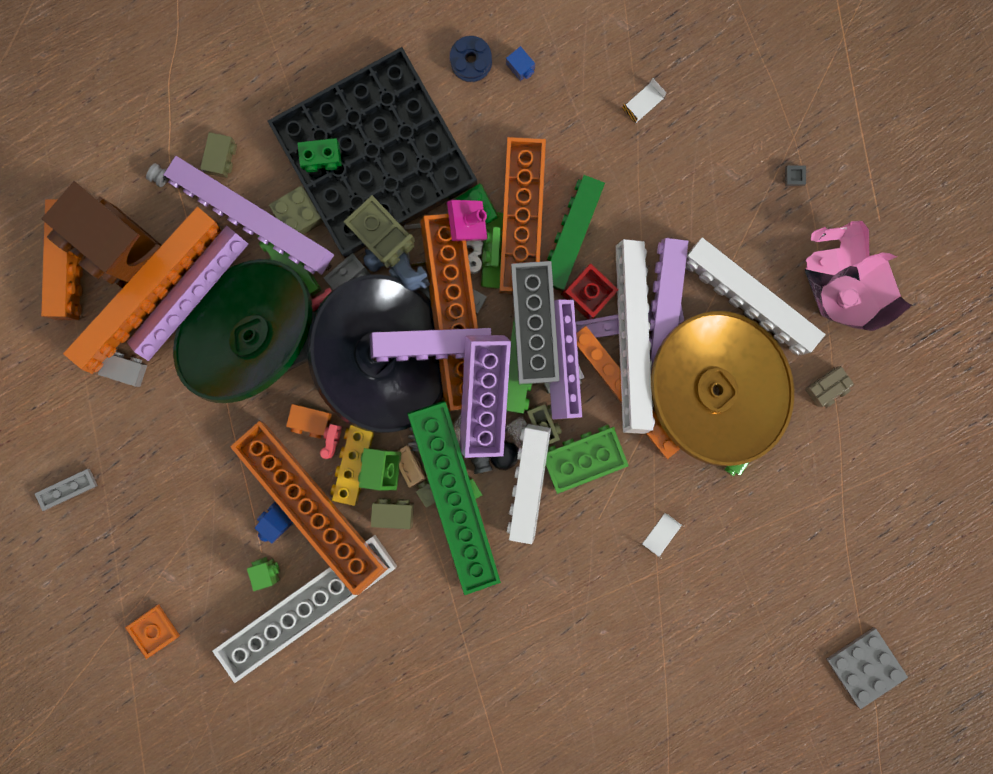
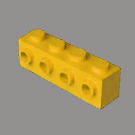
[330,425,374,506]

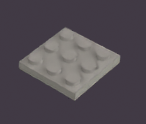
[826,627,908,709]

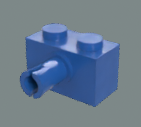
[254,502,293,544]

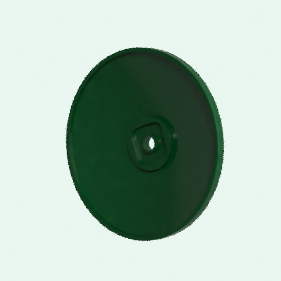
[173,259,312,403]

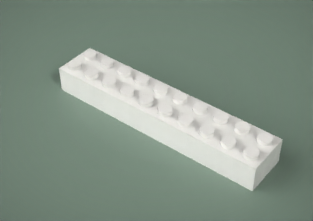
[212,535,397,683]

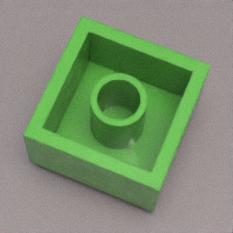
[358,448,401,491]

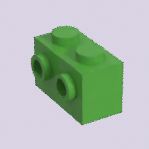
[247,557,280,591]

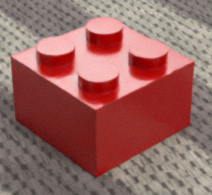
[561,263,619,320]

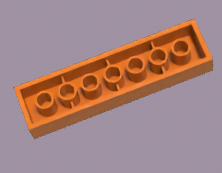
[499,137,546,294]

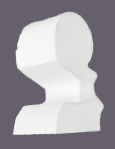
[466,241,483,274]

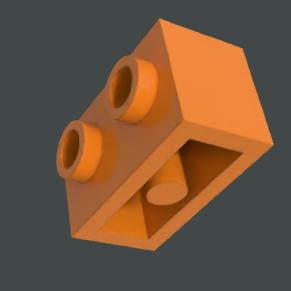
[286,404,332,439]

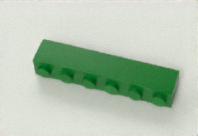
[547,175,605,292]

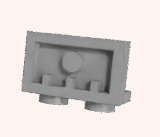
[324,253,371,290]

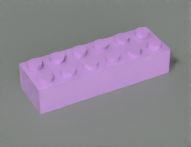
[460,335,511,458]

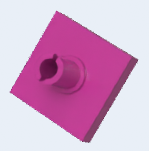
[447,200,487,241]

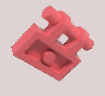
[320,424,343,459]

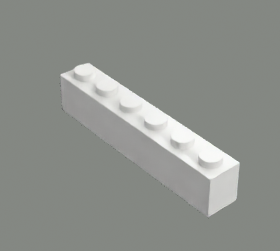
[507,424,551,544]

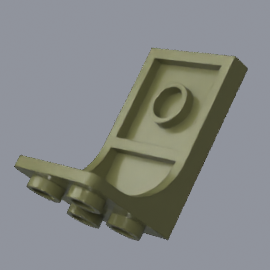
[344,195,415,268]

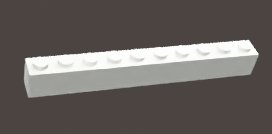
[616,239,655,434]

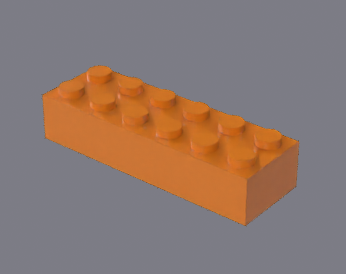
[41,199,83,320]

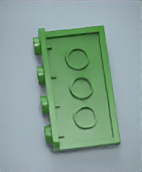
[546,424,629,494]

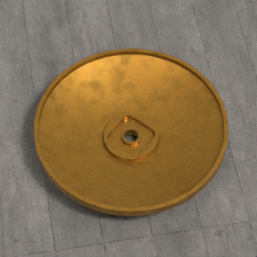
[651,311,794,466]

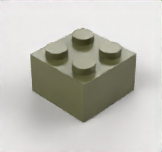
[269,185,324,235]
[371,498,414,529]

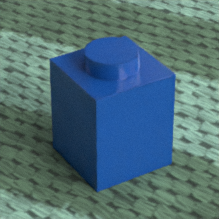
[506,46,535,81]

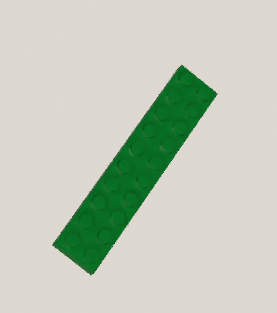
[407,401,501,595]

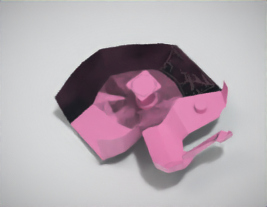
[805,221,912,331]

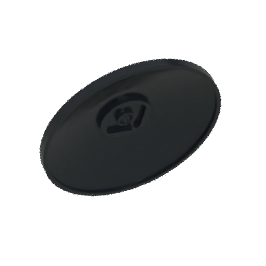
[307,275,444,433]

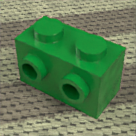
[298,138,342,172]

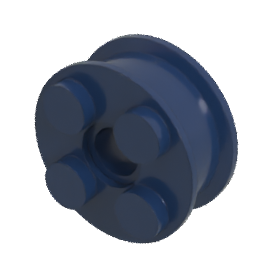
[450,36,492,82]

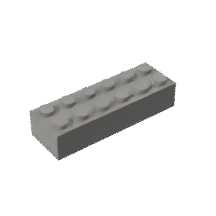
[511,261,559,385]

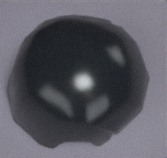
[490,440,519,470]

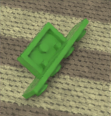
[481,212,503,289]

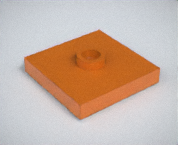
[125,604,180,659]

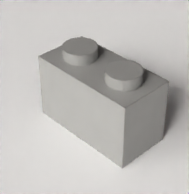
[98,352,147,387]

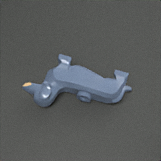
[364,248,430,291]

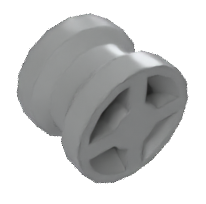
[146,163,169,187]

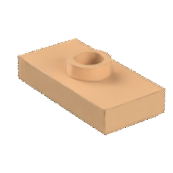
[398,445,427,488]

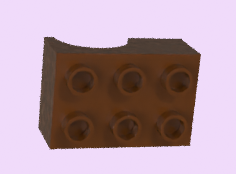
[42,181,162,288]

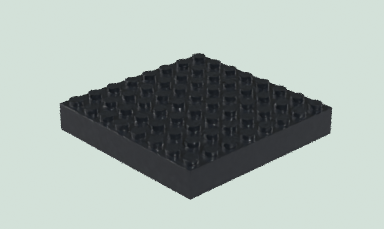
[268,47,478,258]

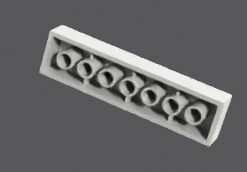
[685,238,825,355]

